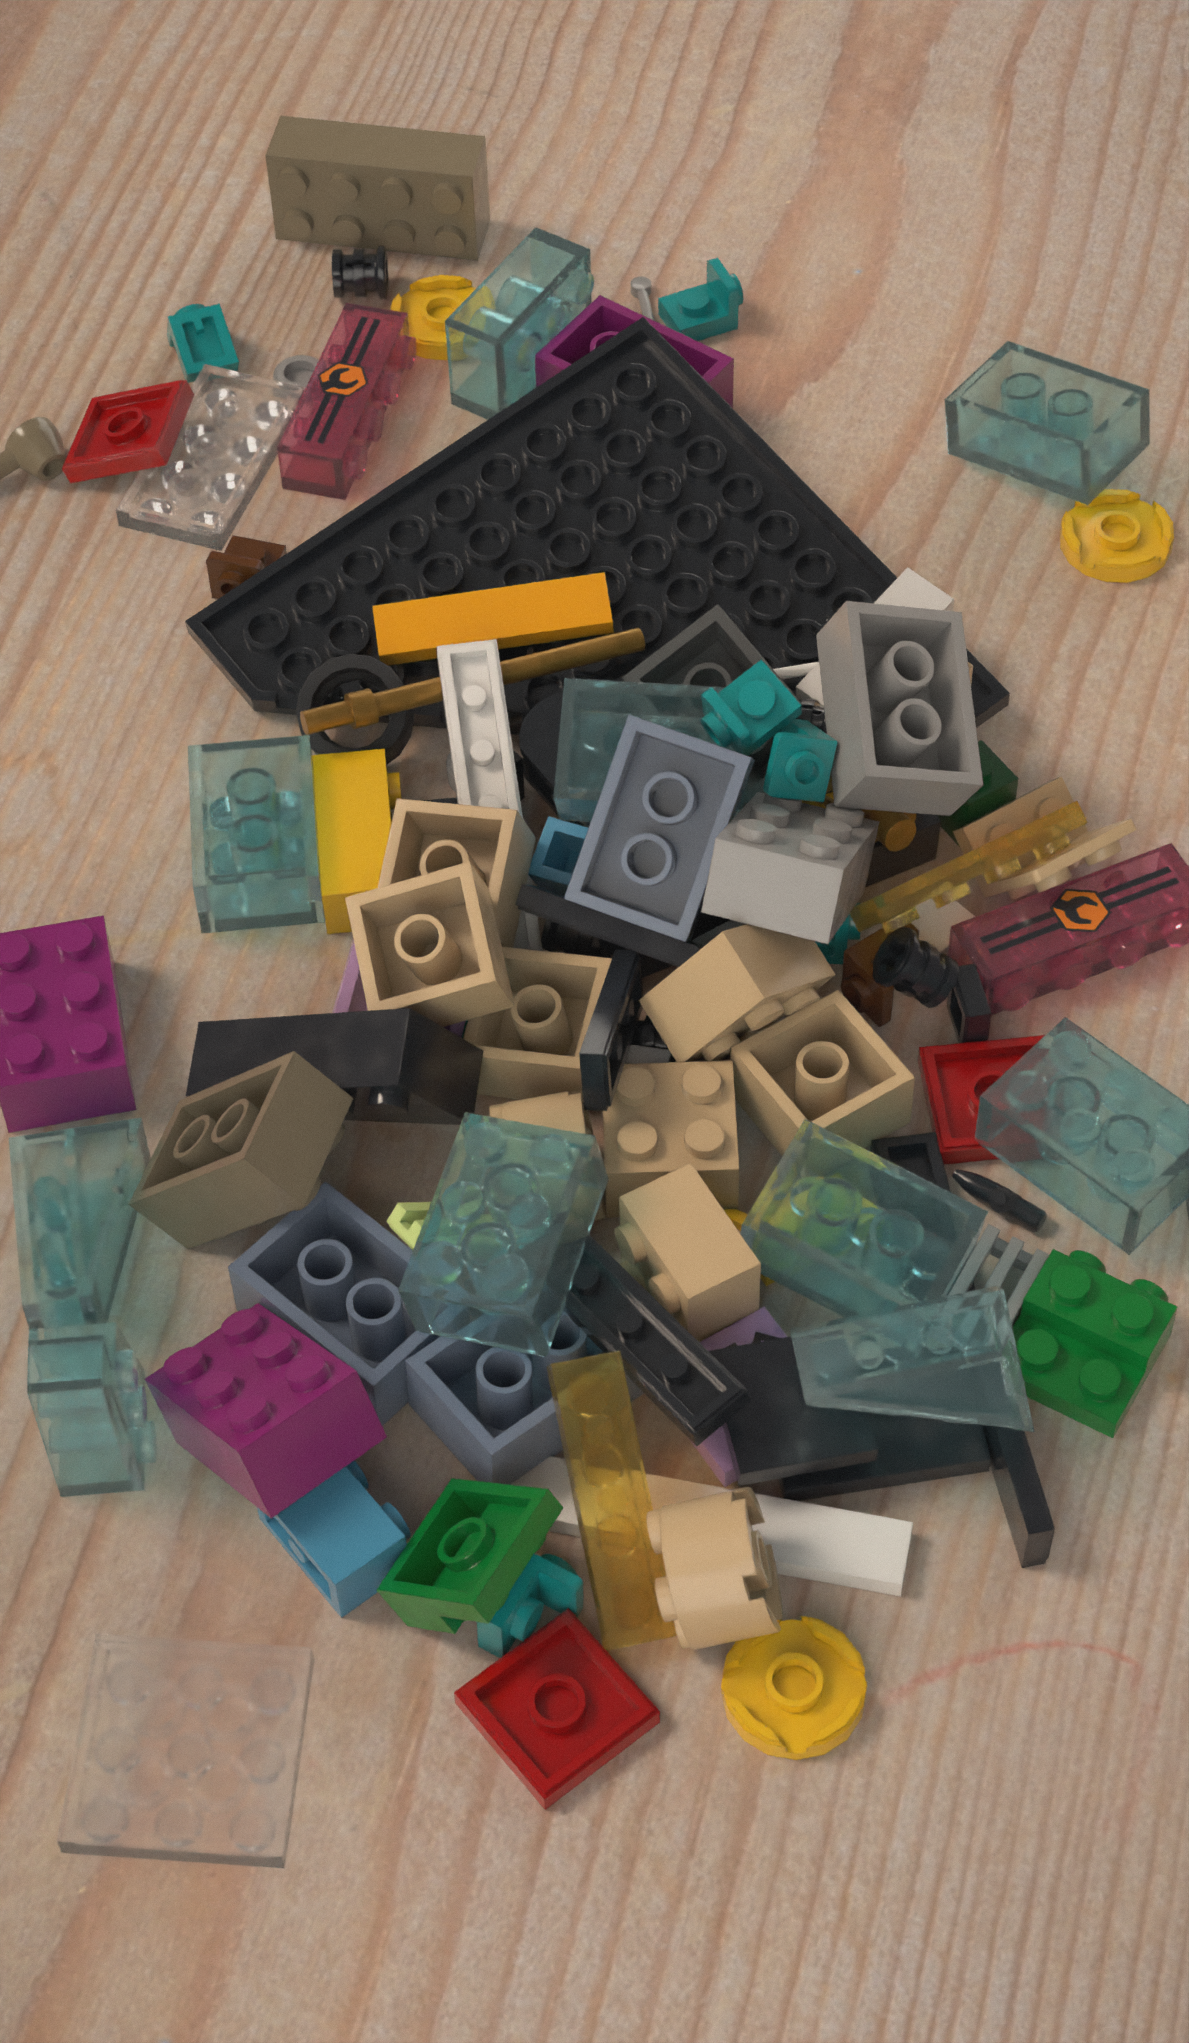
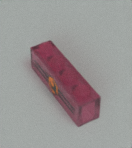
[277,303,417,500]
[948,843,1189,1016]

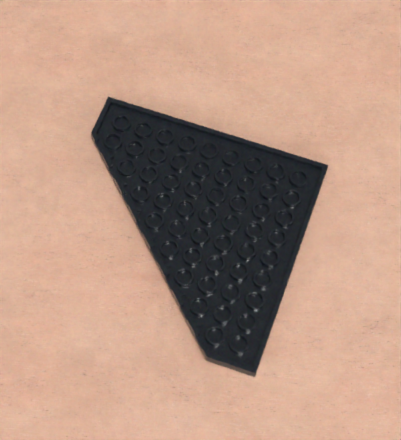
[185,317,1010,735]

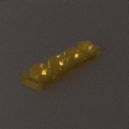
[850,801,1088,934]
[546,1351,677,1651]

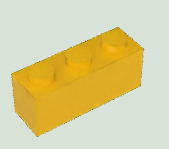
[312,749,402,934]

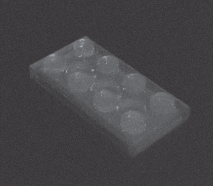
[116,364,307,551]

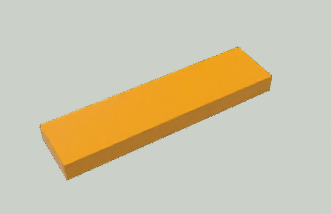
[372,572,614,665]

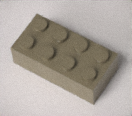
[265,116,490,260]

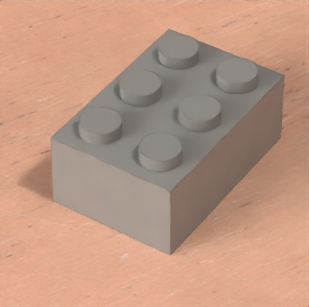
[816,601,983,816]
[701,792,879,944]

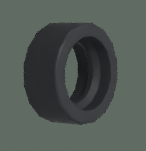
[296,654,414,765]

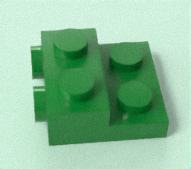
[999,1249,1178,1438]
[376,1478,564,1634]

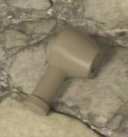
[0,417,67,481]

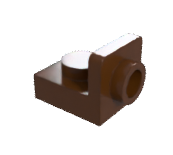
[206,535,287,599]
[841,915,919,1027]

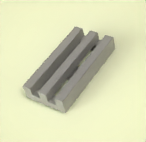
[929,1224,1049,1355]

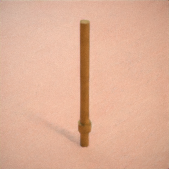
[300,628,645,735]

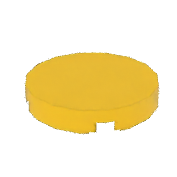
[389,275,496,360]
[1060,489,1174,583]
[721,1616,867,1760]

